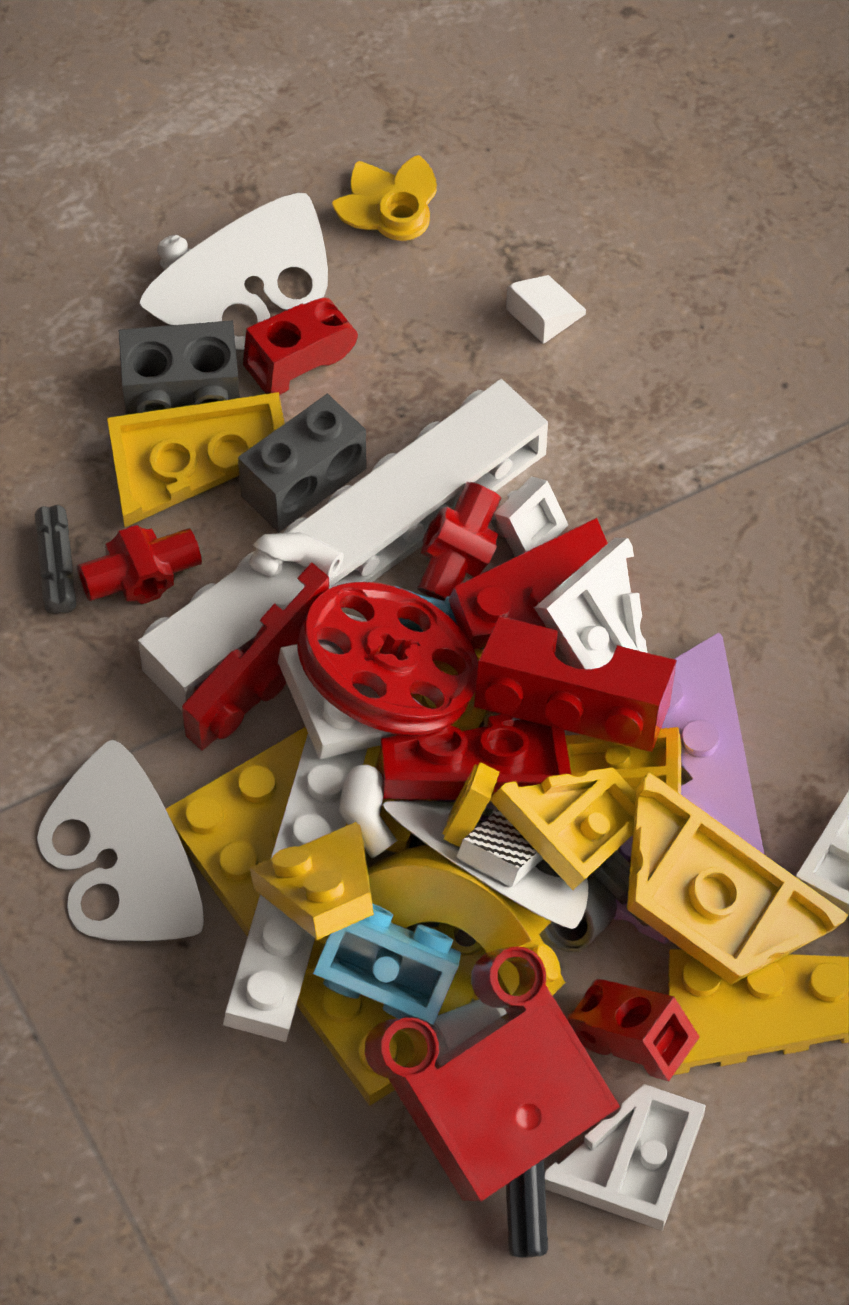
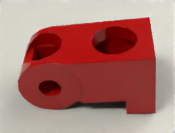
[243,297,358,395]
[566,979,700,1082]

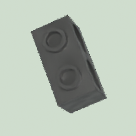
[118,320,240,415]
[238,393,367,533]

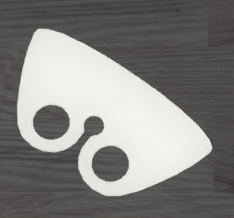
[140,193,328,350]
[37,740,204,941]
[383,800,588,929]

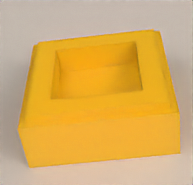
[442,762,499,847]

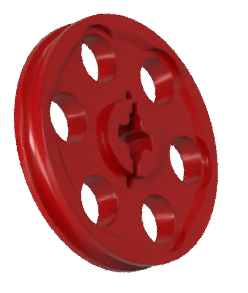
[297,582,478,735]

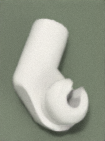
[339,765,398,859]

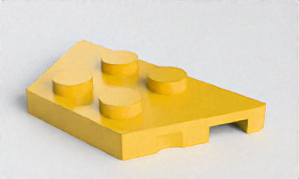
[627,772,848,985]

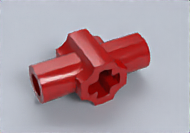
[417,482,501,601]
[77,525,202,605]

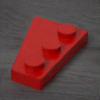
[449,518,608,649]
[182,562,330,751]

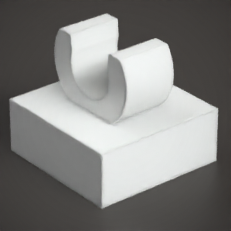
[491,476,568,557]

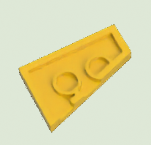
[107,392,285,528]

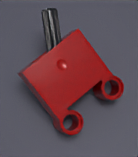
[365,947,620,1258]

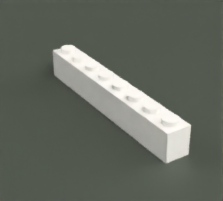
[138,379,548,711]

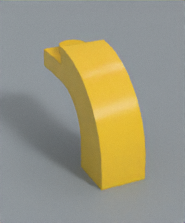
[367,845,566,996]

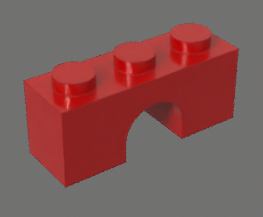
[474,616,677,752]

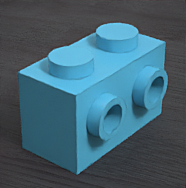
[313,903,461,1025]

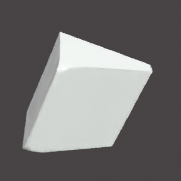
[506,275,586,344]

